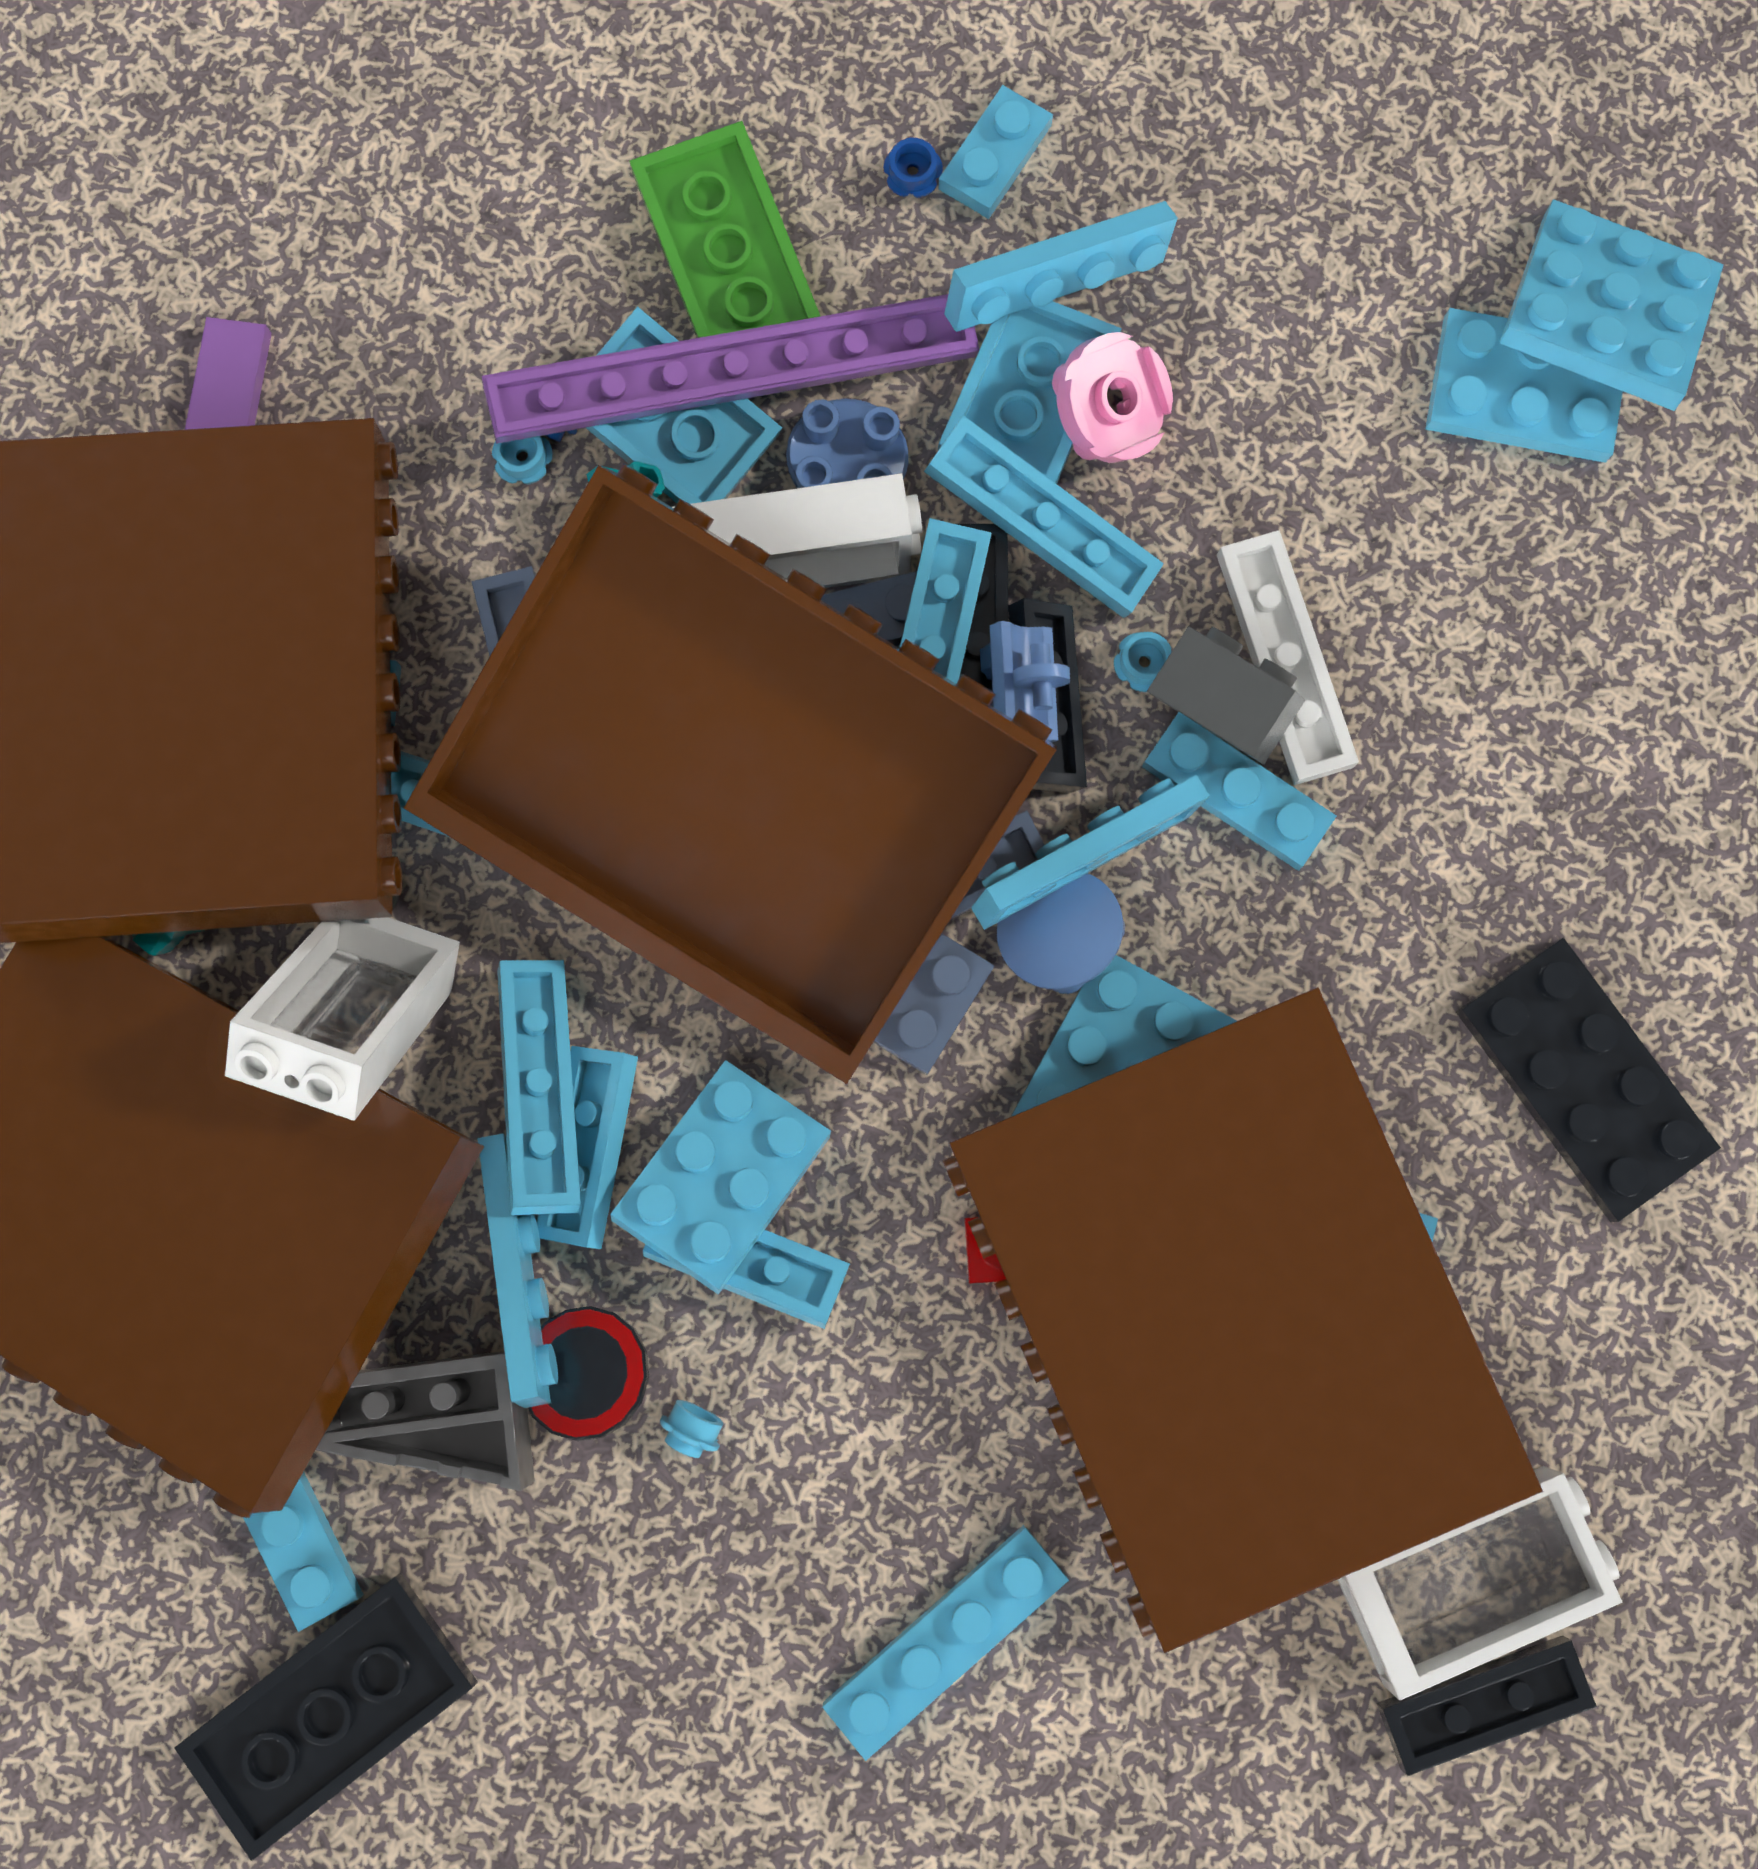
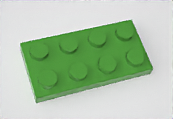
[629,121,820,338]

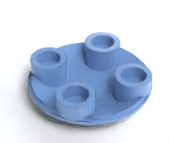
[786,399,909,488]
[997,873,1125,994]

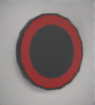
[528,1306,649,1441]

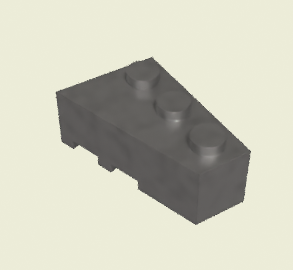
[316,1351,535,1491]

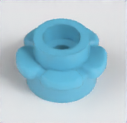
[492,436,553,485]
[1114,632,1172,692]
[660,1400,724,1458]

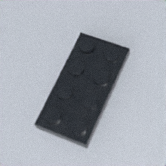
[1456,937,1721,1222]
[174,1573,478,1861]

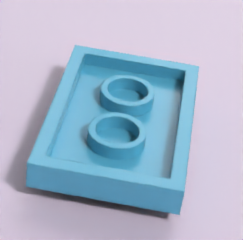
[938,301,1122,484]
[586,306,782,504]
[1425,308,1623,463]
[610,1060,831,1295]

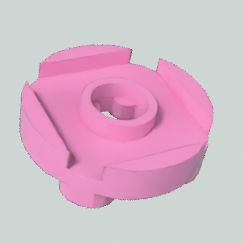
[1052,332,1173,463]

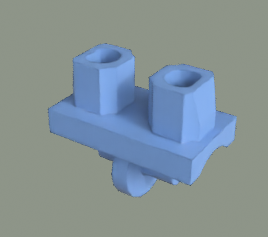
[980,621,1070,743]

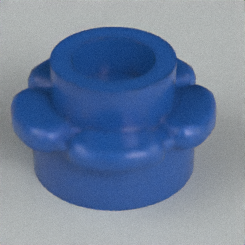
[883,137,943,198]

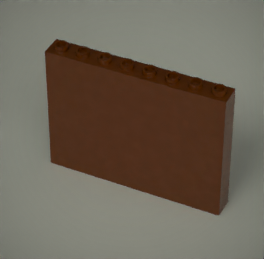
[0,418,402,943]
[404,463,1057,1084]
[0,936,484,1518]
[942,987,1543,1653]

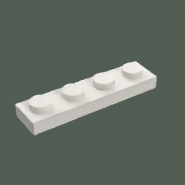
[1217,530,1359,785]

